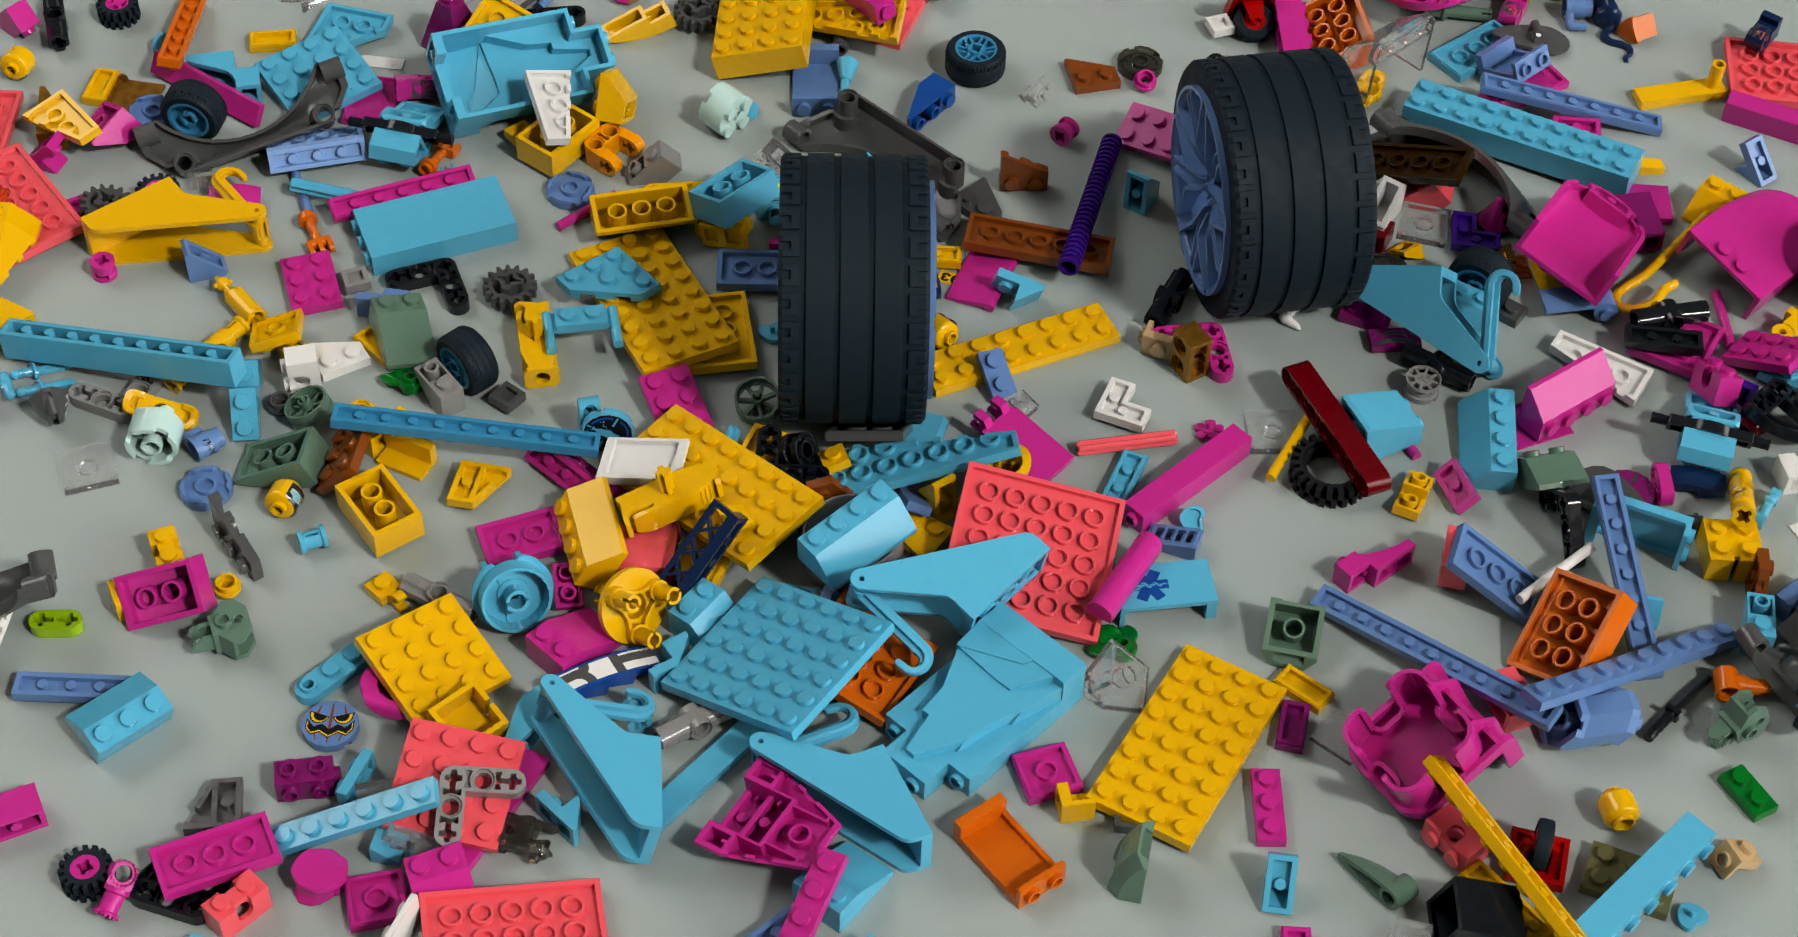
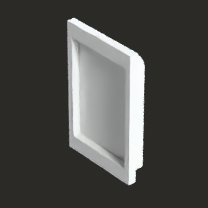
[596,437,690,485]

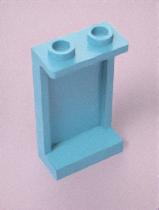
[1584,496,1696,570]

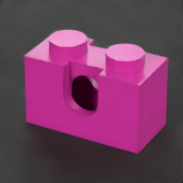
[1689,356,1744,408]

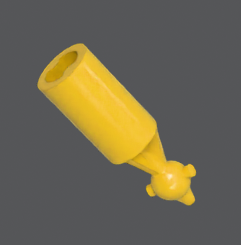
[212,276,267,328]

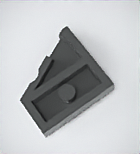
[961,177,1002,218]

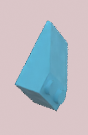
[793,840,894,933]

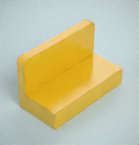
[376,434,438,481]

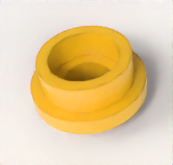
[213,573,242,599]

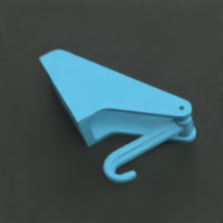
[1359,265,1521,380]
[845,532,1051,677]
[529,674,663,865]
[749,702,933,873]

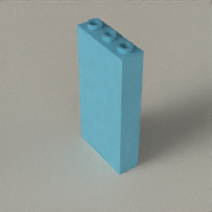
[350,175,518,276]

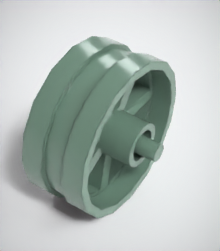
[734,376,779,425]
[284,385,334,430]

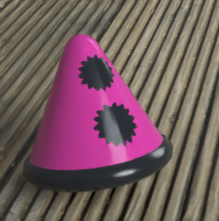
[1477,197,1511,238]

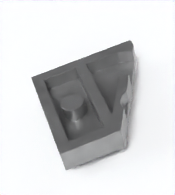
[183,777,244,836]

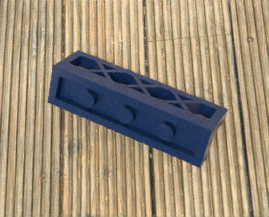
[659,499,748,598]

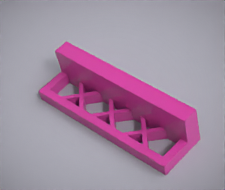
[524,450,627,498]

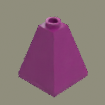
[421,0,472,49]

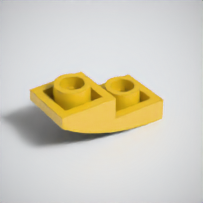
[1391,470,1435,521]

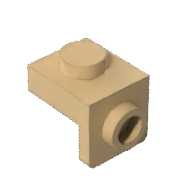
[1138,320,1173,361]
[1708,839,1763,879]

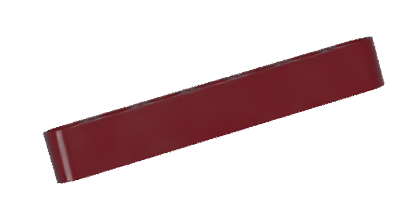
[1281,360,1392,498]

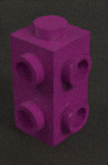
[274,755,342,802]

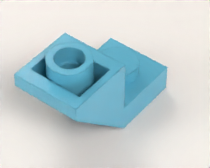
[648,631,689,694]

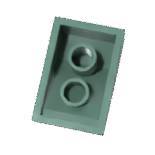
[368,293,437,370]
[234,426,330,488]

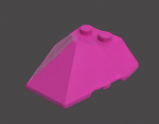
[693,756,842,871]

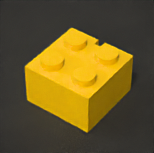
[1696,518,1762,582]
[427,679,509,737]

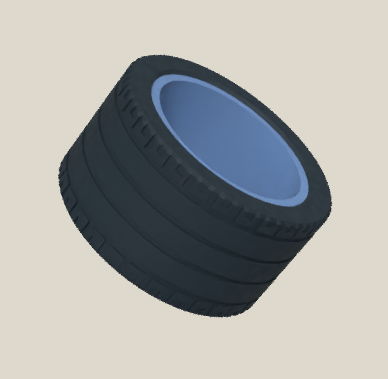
[1171,47,1377,319]
[778,153,937,424]

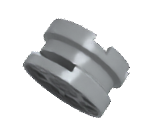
[1403,365,1442,405]

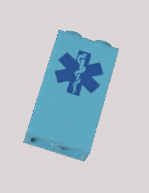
[1112,558,1219,627]

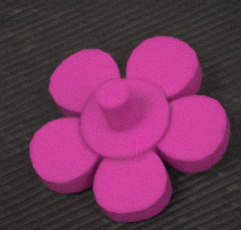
[1194,420,1224,440]

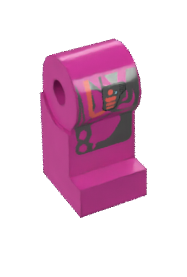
[1497,0,1529,25]
[394,74,438,101]

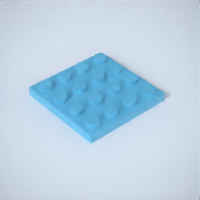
[254,25,383,120]

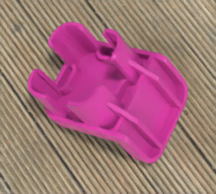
[1343,661,1524,819]

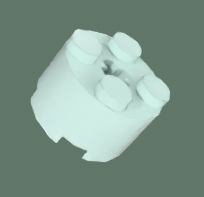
[698,81,753,139]
[124,405,184,465]

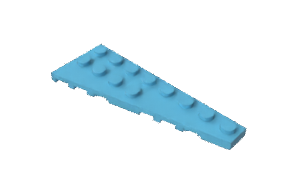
[816,430,1022,494]

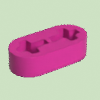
[1650,462,1675,506]

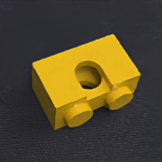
[147,524,184,566]

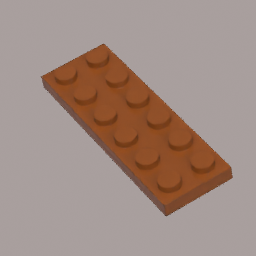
[962,212,1115,276]

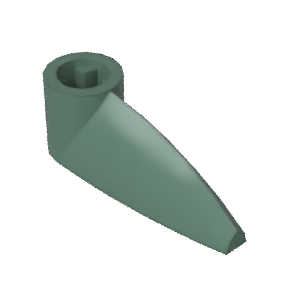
[1337,852,1419,911]

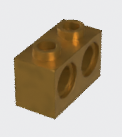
[1169,320,1213,384]

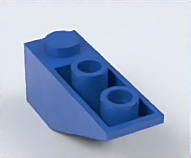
[907,72,956,131]

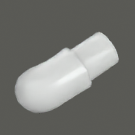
[1279,310,1301,331]

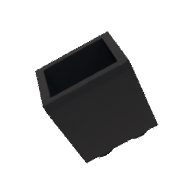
[1426,876,1527,937]

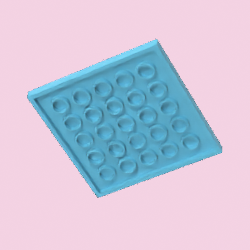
[660,576,895,741]

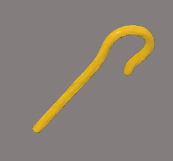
[1613,210,1711,314]

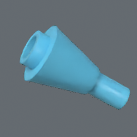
[836,55,859,92]

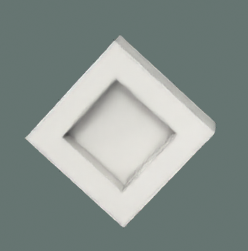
[1205,13,1235,38]

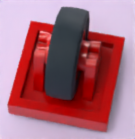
[1222,0,1275,43]
[1503,818,1571,893]

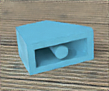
[1123,169,1160,216]

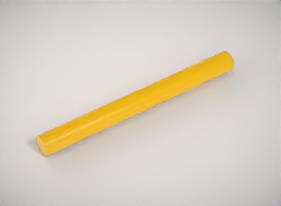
[1265,414,1311,482]

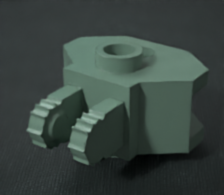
[187,598,256,660]
[1707,689,1770,749]

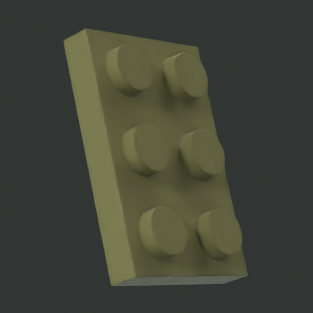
[1578,840,1677,921]

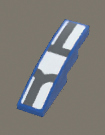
[556,646,662,698]

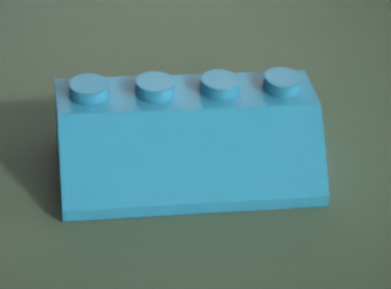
[1457,388,1518,492]
[797,479,917,592]

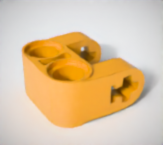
[584,123,645,177]

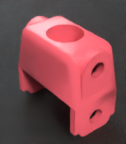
[615,521,681,587]

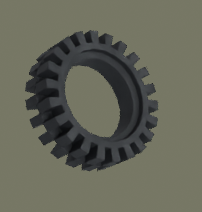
[1288,434,1363,509]

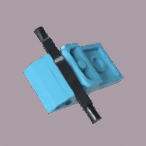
[348,101,455,168]
[1650,391,1771,472]

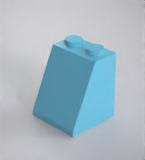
[1342,390,1424,459]

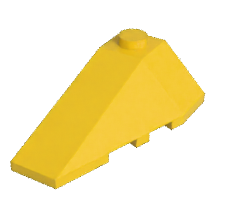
[0,202,43,286]

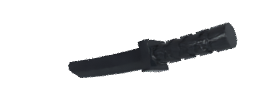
[1643,675,1713,742]

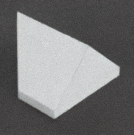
[1376,175,1407,229]

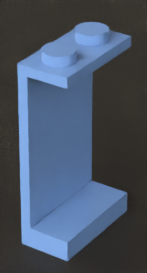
[792,44,839,116]

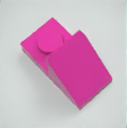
[29,130,68,174]

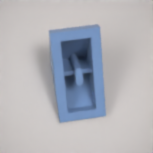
[180,238,228,283]

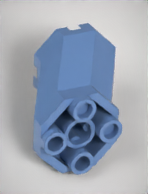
[1537,687,1643,750]

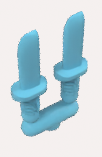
[0,362,77,400]

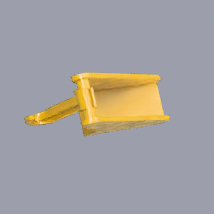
[80,167,273,265]

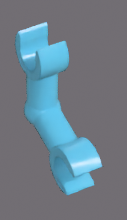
[1755,487,1784,530]

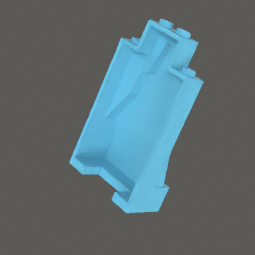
[425,8,616,138]
[885,601,1086,800]

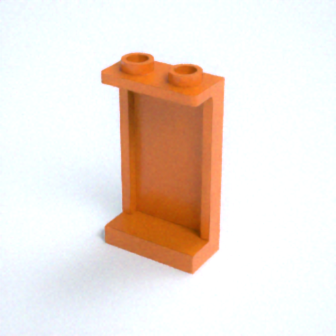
[953,792,1066,909]

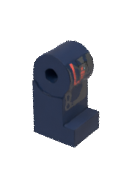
[1743,10,1783,53]

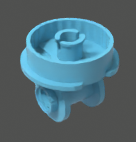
[471,550,554,633]

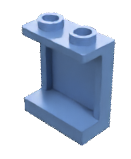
[1475,35,1551,82]

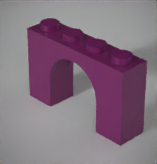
[1615,192,1665,252]

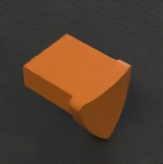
[1617,13,1657,44]

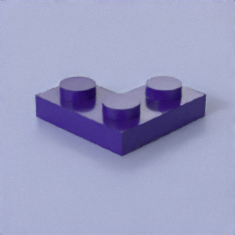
[1450,210,1501,253]

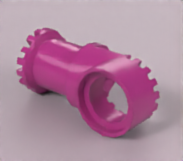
[92,859,138,921]

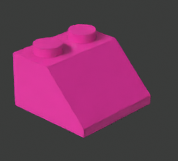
[403,841,475,900]

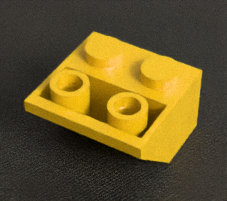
[593,67,637,125]

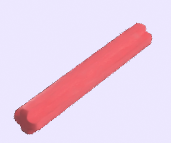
[1076,430,1178,456]

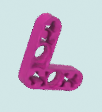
[1153,322,1234,383]

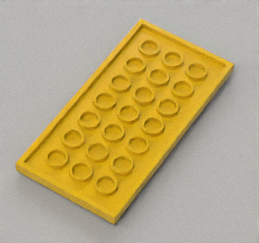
[568,228,739,376]
[619,404,825,572]
[1085,644,1287,853]

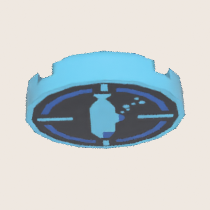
[581,408,634,453]

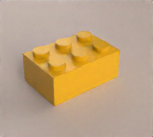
[515,104,600,178]
[334,463,425,558]

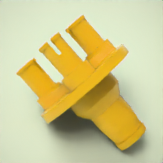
[593,566,682,649]

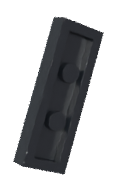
[1624,324,1704,356]

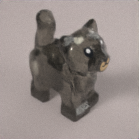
[497,812,560,864]

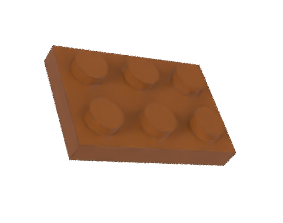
[316,429,372,496]

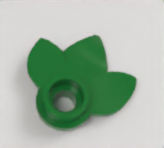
[380,367,422,395]
[1086,624,1138,662]

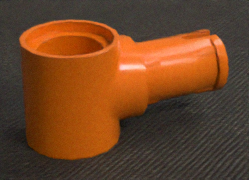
[1712,665,1771,702]

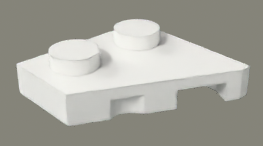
[311,341,371,382]

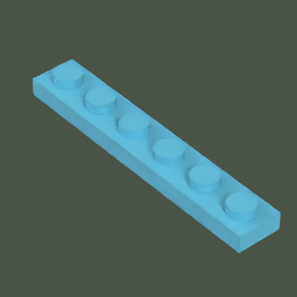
[271,776,441,857]

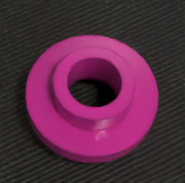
[1133,69,1157,92]

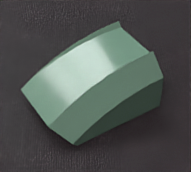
[1261,597,1326,671]
[1108,820,1155,904]

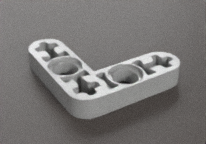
[68,375,165,424]
[434,765,526,848]

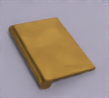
[106,74,166,112]

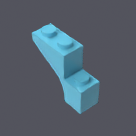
[186,50,263,102]
[229,359,263,441]

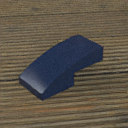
[1670,465,1727,498]

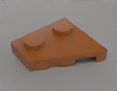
[1064,58,1121,95]
[999,150,1048,191]
[1744,548,1774,594]

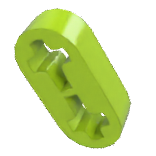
[28,609,84,638]

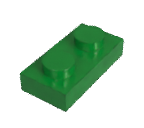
[1717,764,1779,823]

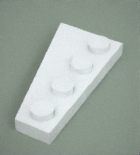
[524,70,571,146]
[1549,330,1654,408]

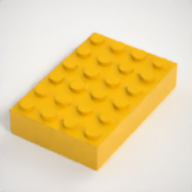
[711,0,816,80]

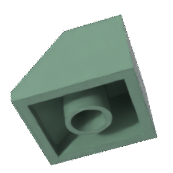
[1517,446,1589,491]

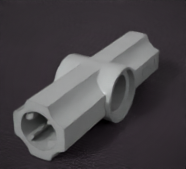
[399,572,479,624]
[652,702,733,750]

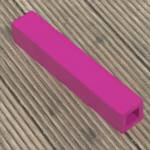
[1721,89,1798,145]
[1122,423,1252,533]

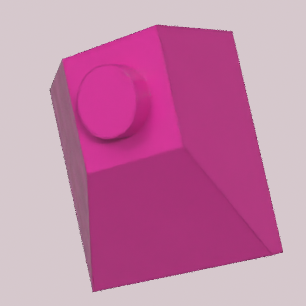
[88,101,142,146]

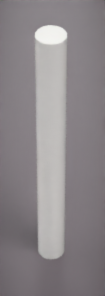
[1515,542,1596,605]

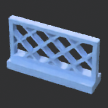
[266,126,368,174]

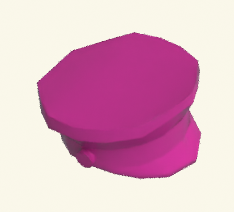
[290,849,348,906]

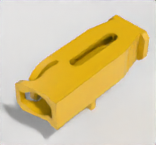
[514,301,560,389]
[615,460,725,539]

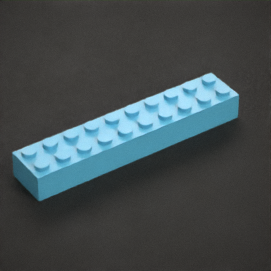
[1401,78,1645,195]

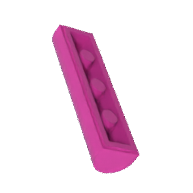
[1086,531,1162,624]

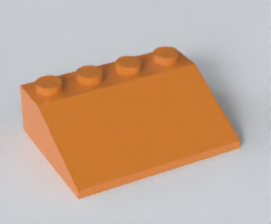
[1305,0,1384,68]
[1505,567,1638,681]

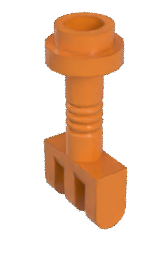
[418,143,462,175]
[298,210,336,254]

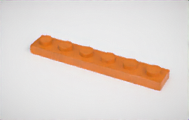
[157,0,207,70]

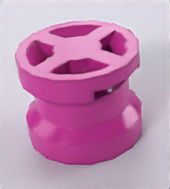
[1050,116,1080,146]
[89,251,118,283]

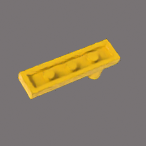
[1631,59,1728,110]

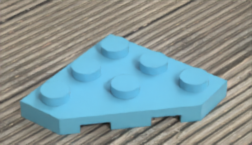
[307,3,394,47]
[556,246,662,302]

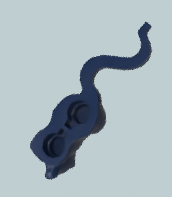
[1593,0,1634,63]

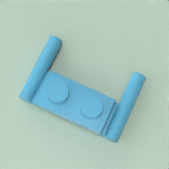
[541,304,624,355]

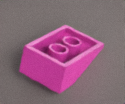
[113,553,218,631]
[525,607,624,675]

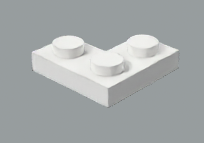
[1093,377,1152,433]

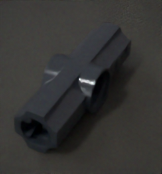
[42,0,70,51]
[1144,267,1193,328]
[1629,299,1710,329]
[1398,342,1478,392]

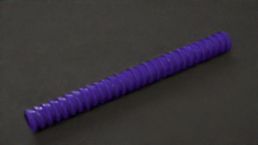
[1058,133,1122,276]

